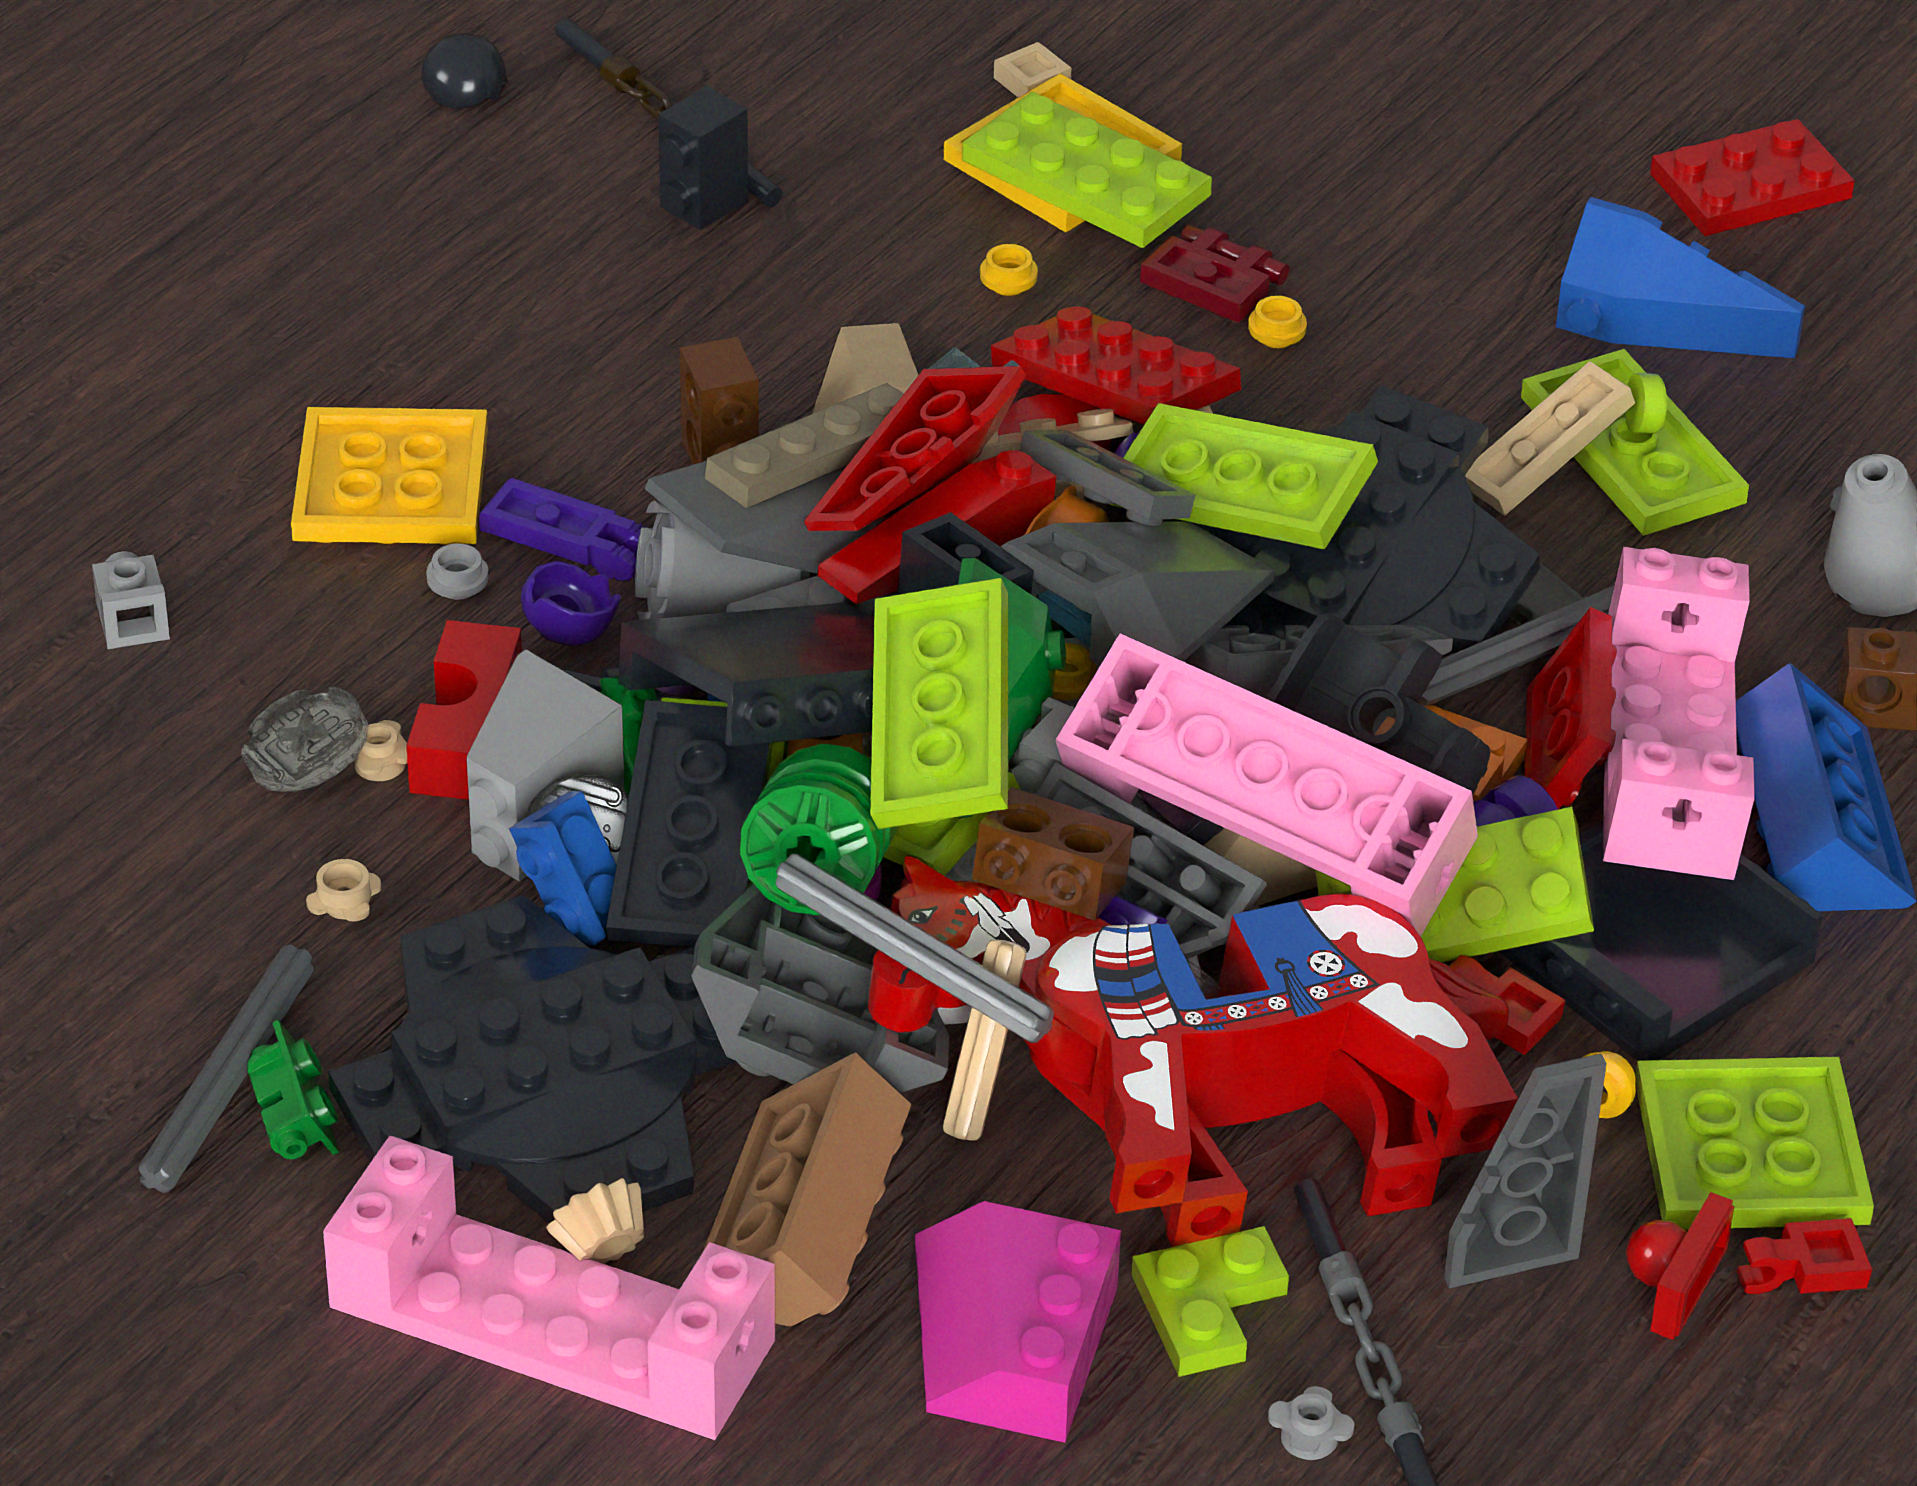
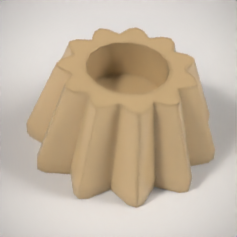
[546,1178,644,1264]

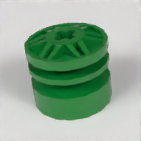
[740,744,898,915]

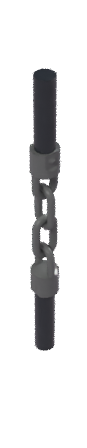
[1294,1179,1439,1486]

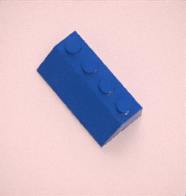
[1736,663,1917,911]

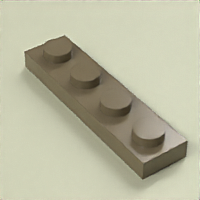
[705,383,903,508]

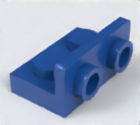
[509,791,617,945]

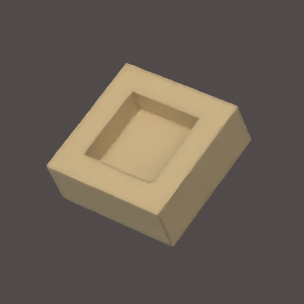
[994,42,1072,98]

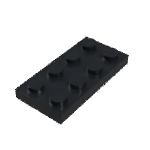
[606,700,774,947]

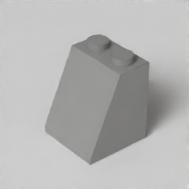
[467,650,624,882]

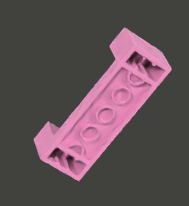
[1603,547,1754,880]
[1055,634,1478,937]
[323,1136,775,1440]

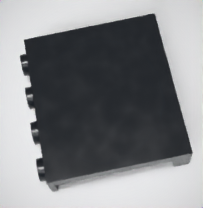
[618,602,874,746]
[1498,821,1823,1061]

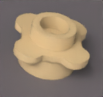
[342,720,407,781]
[306,859,381,921]

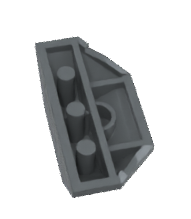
[1035,762,1267,960]

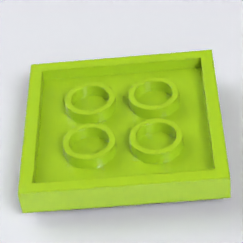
[1635,1057,1874,1229]

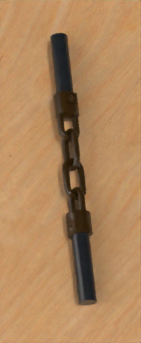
[555,18,783,207]

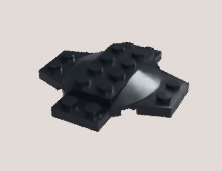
[1163,385,1540,653]
[328,895,736,1224]

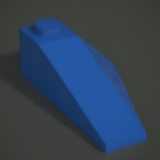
[1556,197,1805,358]

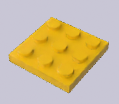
[944,73,1182,232]
[291,407,488,545]

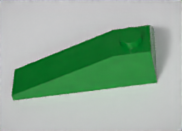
[958,558,1066,818]

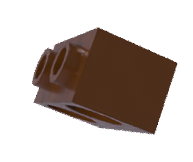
[680,337,759,465]
[1838,627,1917,731]
[972,787,1134,920]

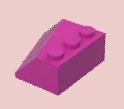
[915,1201,1121,1443]

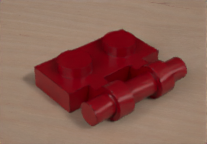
[1140,224,1290,323]

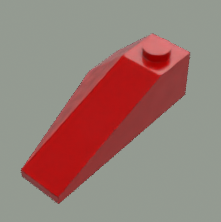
[804,366,1026,531]
[817,449,1057,604]

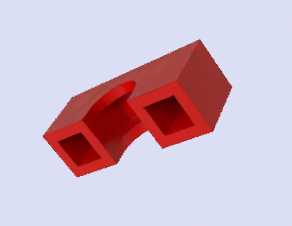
[406,620,522,800]

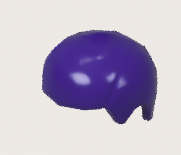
[521,561,621,646]

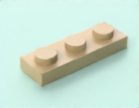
[1465,361,1635,516]

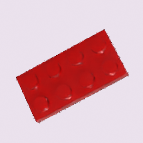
[991,306,1241,425]

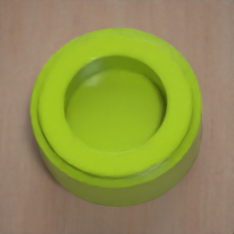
[1625,373,1667,433]

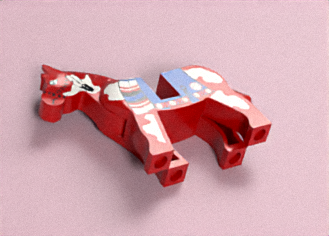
[868,856,1518,1247]

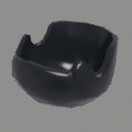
[422,33,508,109]

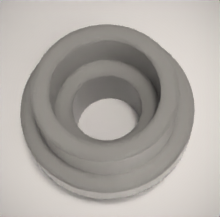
[426,544,489,600]

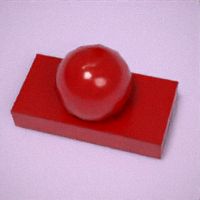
[1626,1192,1735,1340]

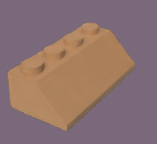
[702,1052,911,1327]

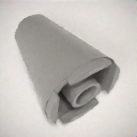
[1824,454,1917,617]
[635,500,810,620]

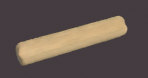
[942,940,1027,1140]

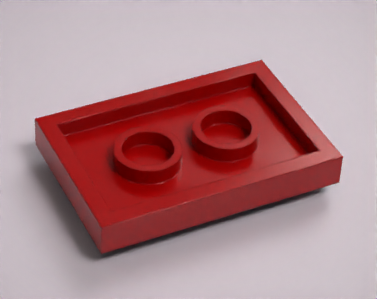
[1650,119,1855,236]
[1524,607,1617,809]

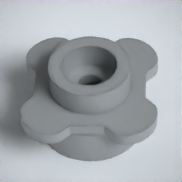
[1268,1386,1354,1460]

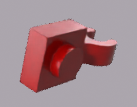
[1449,955,1566,1055]
[1737,1218,1872,1294]

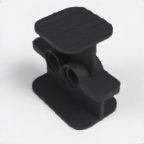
[1266,613,1490,795]

